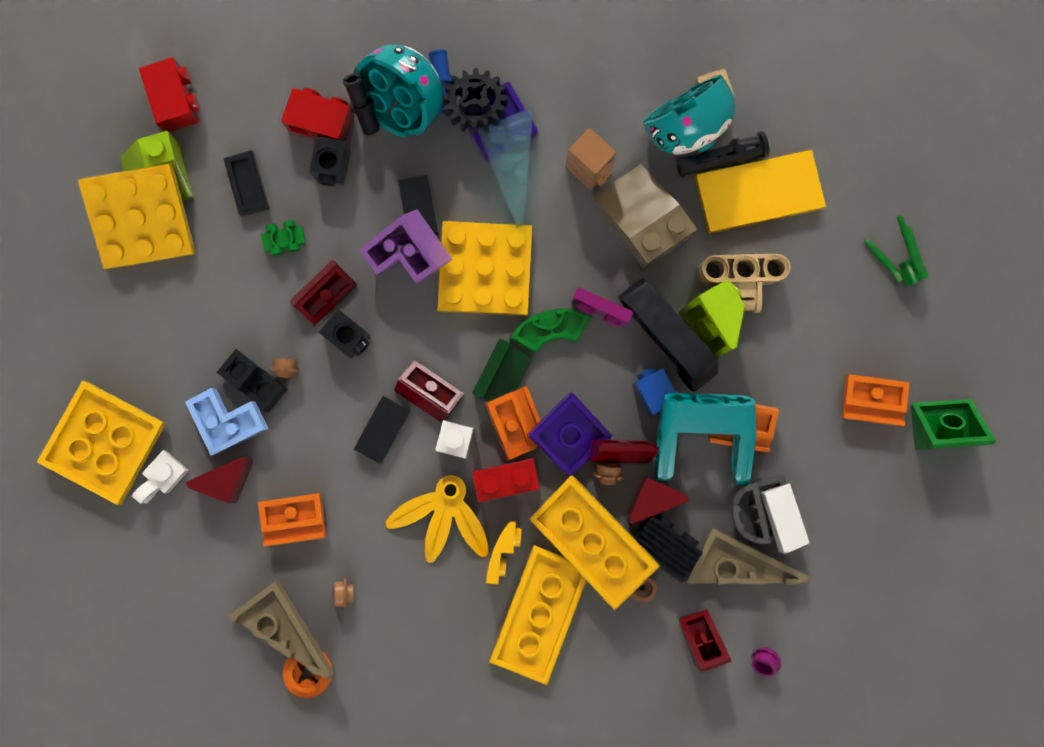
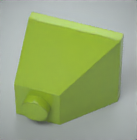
[120,131,194,201]
[678,279,745,359]

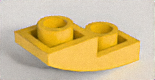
[486,520,522,584]

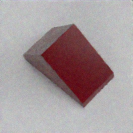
[185,457,253,504]
[626,477,690,524]
[678,609,732,673]

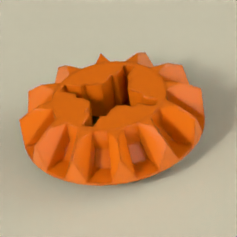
[283,652,333,698]

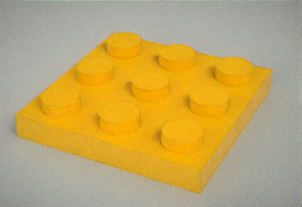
[77,163,196,269]
[437,221,532,316]
[37,381,166,505]

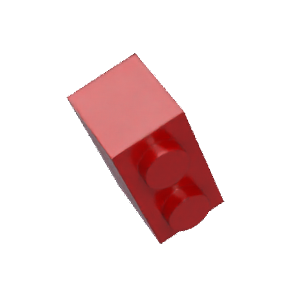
[138,57,200,132]
[281,88,354,141]
[472,458,540,502]

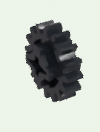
[443,68,508,134]

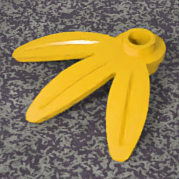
[385,475,489,563]

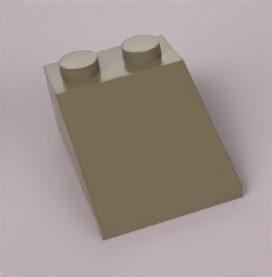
[592,164,697,270]

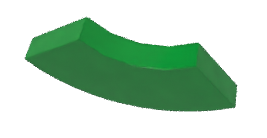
[509,308,592,354]

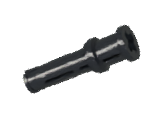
[676,131,770,178]

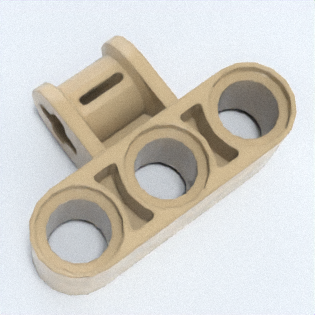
[697,254,791,313]

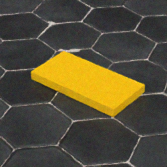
[694,150,826,234]
[529,476,660,611]
[489,545,586,685]

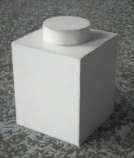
[435,420,475,459]

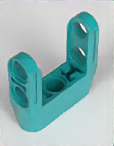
[654,393,756,486]

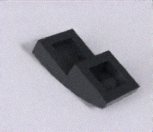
[217,349,288,413]

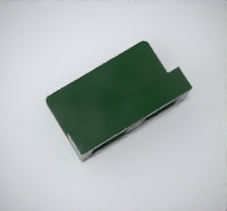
[472,338,531,402]

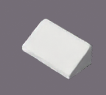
[760,483,809,554]

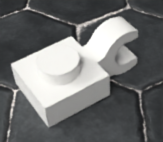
[132,450,189,504]

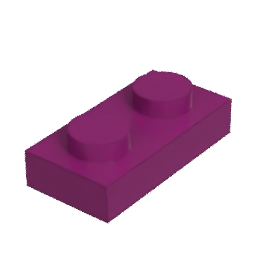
[572,287,634,328]

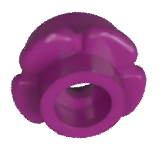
[751,647,782,677]

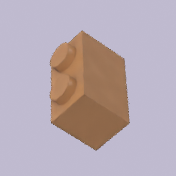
[565,128,617,191]

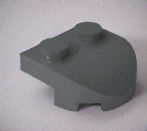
[731,475,786,544]

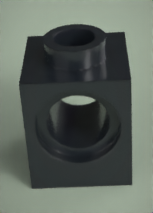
[310,136,351,187]
[319,309,371,359]

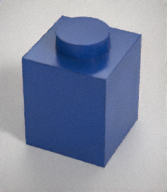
[632,367,676,416]

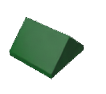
[910,399,996,450]

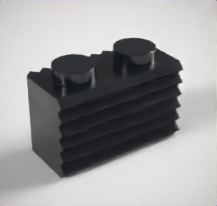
[633,514,703,583]

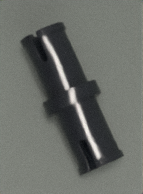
[343,73,380,135]

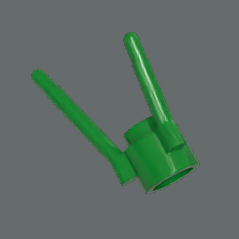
[864,215,929,287]

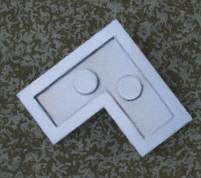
[185,388,269,456]

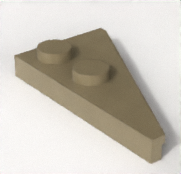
[685,528,811,584]
[228,581,335,679]

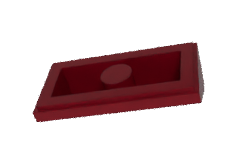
[290,260,357,326]
[394,360,464,423]
[590,439,659,464]

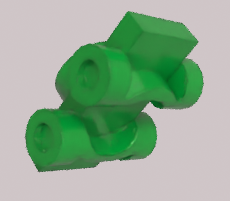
[261,220,306,256]

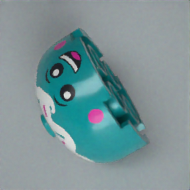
[353,44,443,138]
[643,75,735,155]

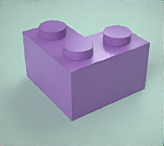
[359,209,453,284]

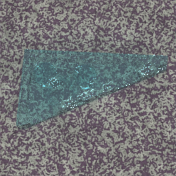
[478,108,533,227]

